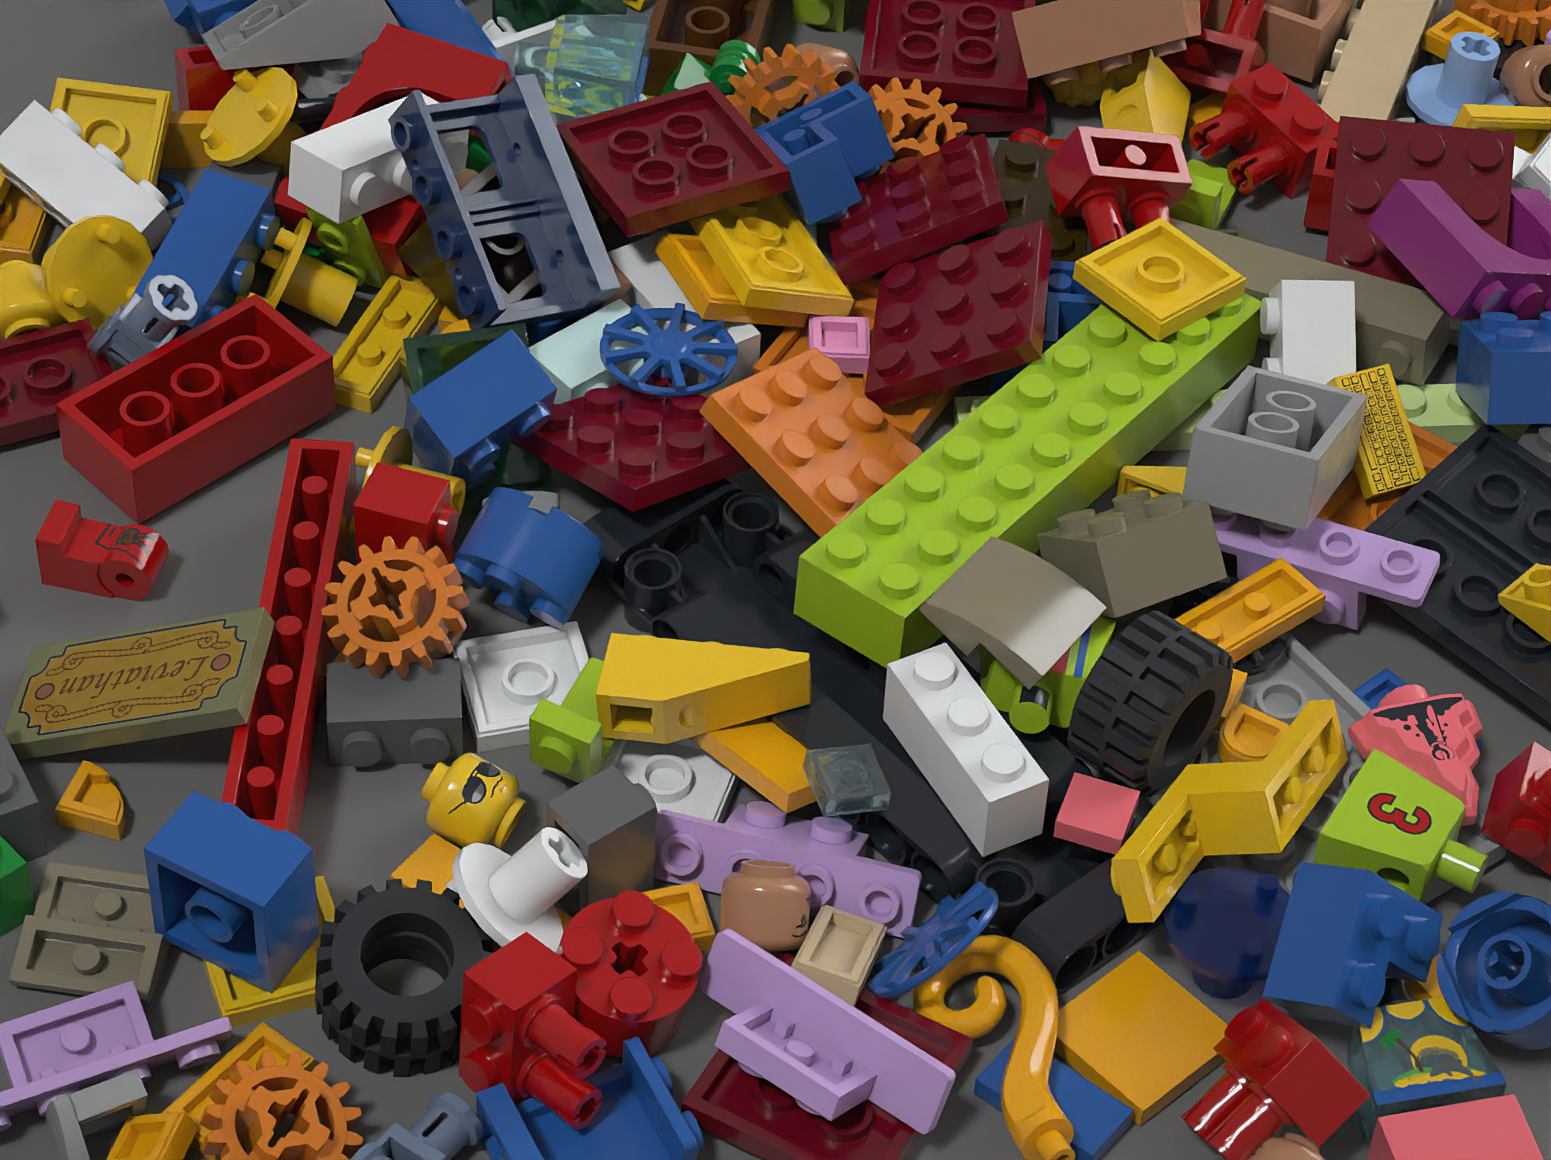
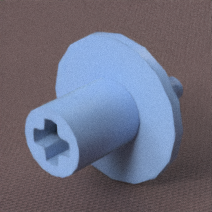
[1405,32,1515,126]

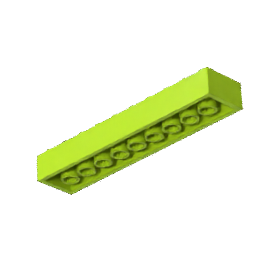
[794,293,1261,669]

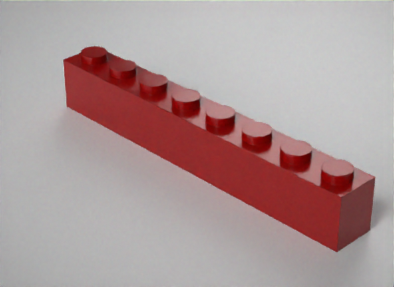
[221,438,358,837]

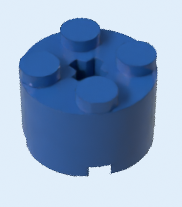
[453,487,605,628]
[1436,891,1551,1050]

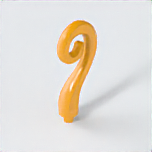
[912,935,1075,1160]

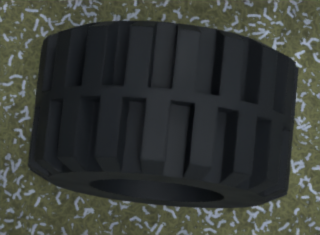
[1067,611,1233,798]
[315,878,494,1077]

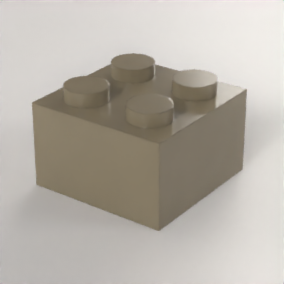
[1036,490,1227,618]

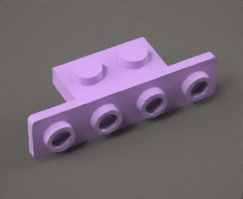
[1211,513,1440,630]
[654,801,922,938]
[698,929,956,1134]
[0,980,233,1132]

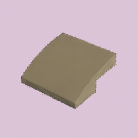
[918,536,1107,689]
[9,861,172,1005]

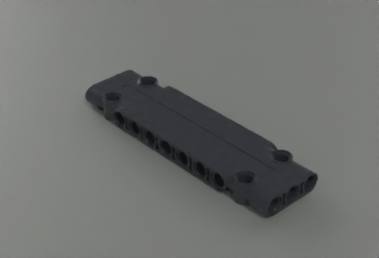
[583,477,1195,992]

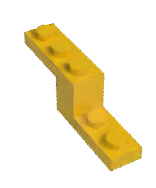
[1111,699,1348,923]

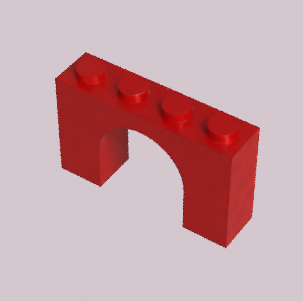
[273,23,512,278]

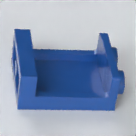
[476,1036,704,1160]

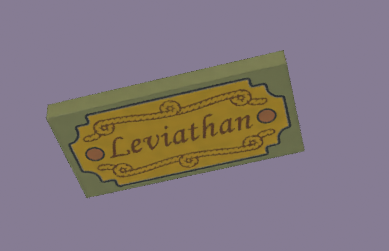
[4,607,275,760]

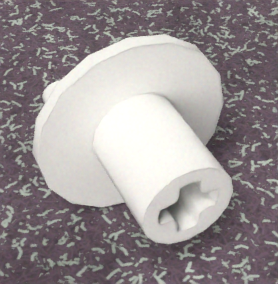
[446,827,588,953]

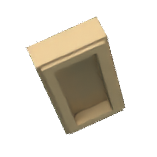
[791,905,888,1007]

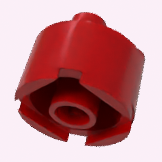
[556,890,703,1057]

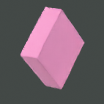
[807,315,870,374]

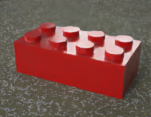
[56,294,336,524]

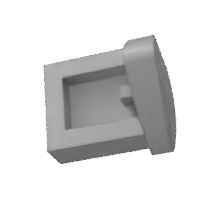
[46,1069,148,1160]

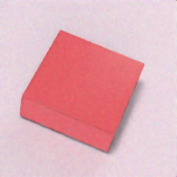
[1053,772,1140,855]

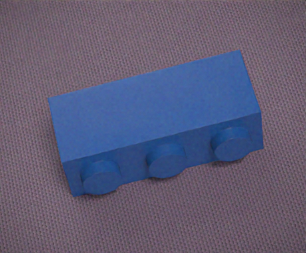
[130,169,280,340]

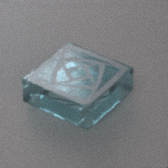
[802,743,892,817]

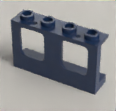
[388,73,621,336]

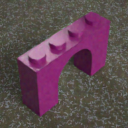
[1367,179,1551,320]

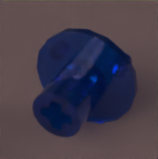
[1163,867,1290,1000]

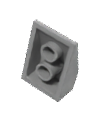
[202,0,400,70]

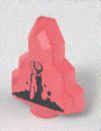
[1348,684,1483,826]

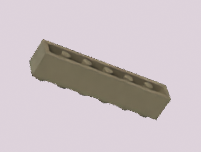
[1122,218,1451,386]

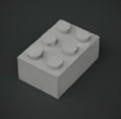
[1182,366,1368,531]

